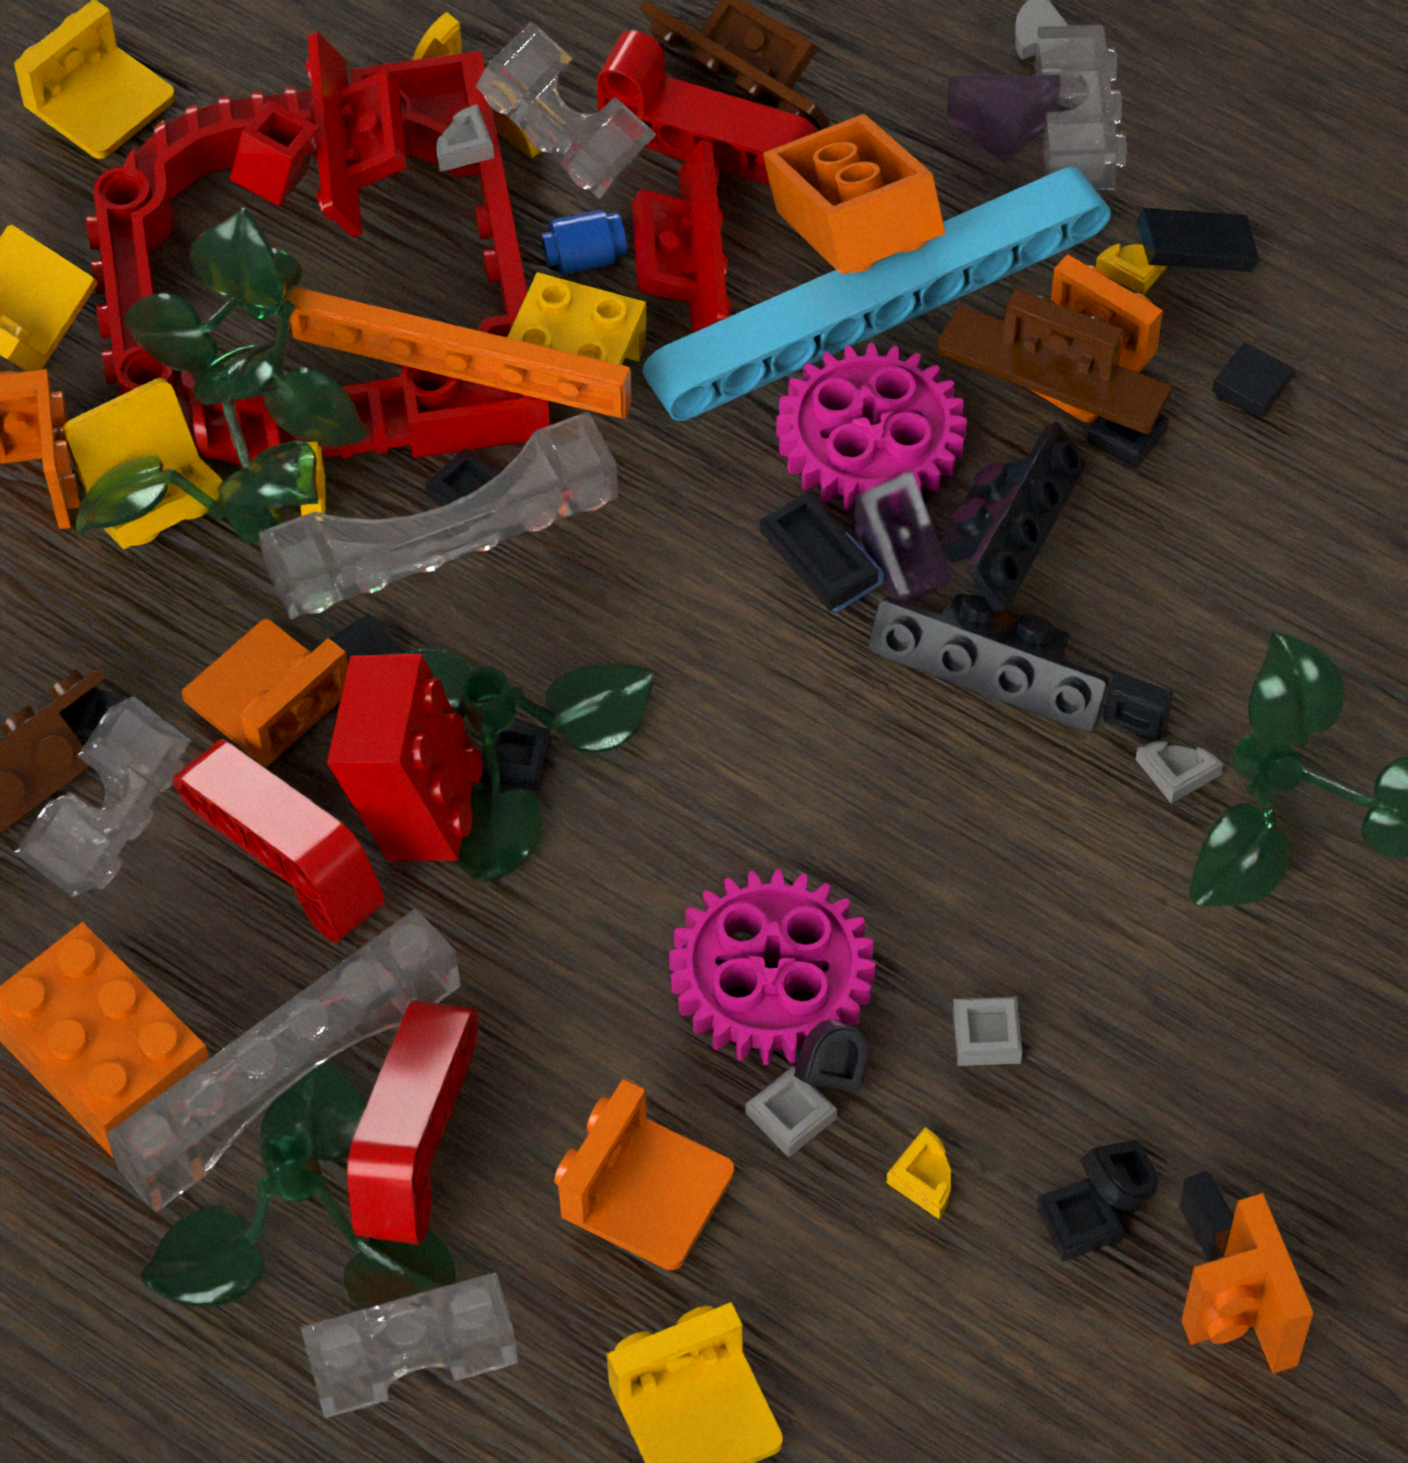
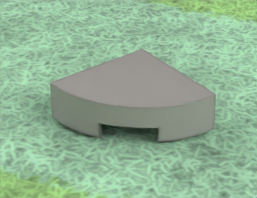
[1015,0,1070,60]
[436,104,494,172]
[1136,741,1223,804]

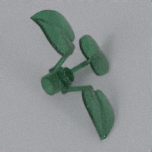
[124,208,370,446]
[76,340,318,543]
[1190,632,1408,906]
[371,649,654,882]
[140,1053,456,1317]

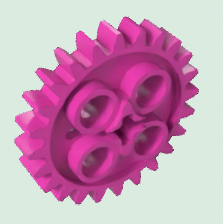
[776,343,967,513]
[669,869,875,1065]

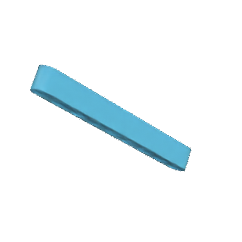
[642,167,1111,421]

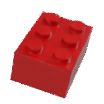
[327,654,483,862]

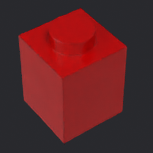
[230,100,319,206]

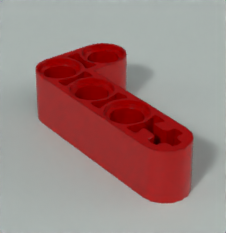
[597,30,818,186]
[172,739,385,943]
[347,1000,478,1245]

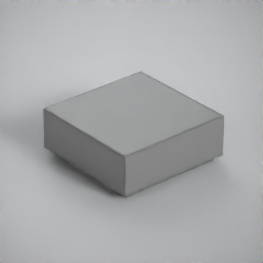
[952,996,1022,1066]
[746,1066,837,1158]

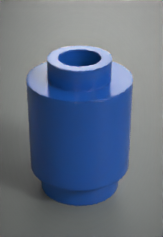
[541,209,627,276]

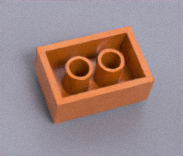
[763,114,945,275]
[0,922,214,1160]

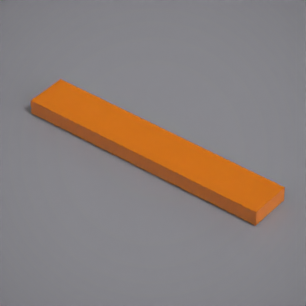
[287,287,632,419]

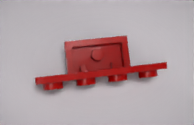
[305,31,407,238]
[631,140,732,333]

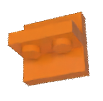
[1181,1193,1313,1374]

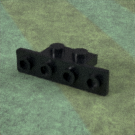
[939,422,1085,613]
[868,593,1109,732]

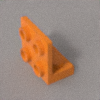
[182,619,348,768]

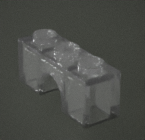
[475,21,656,199]
[1034,25,1127,190]
[14,696,191,897]
[300,1272,518,1419]

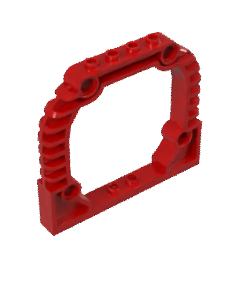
[86,51,551,469]

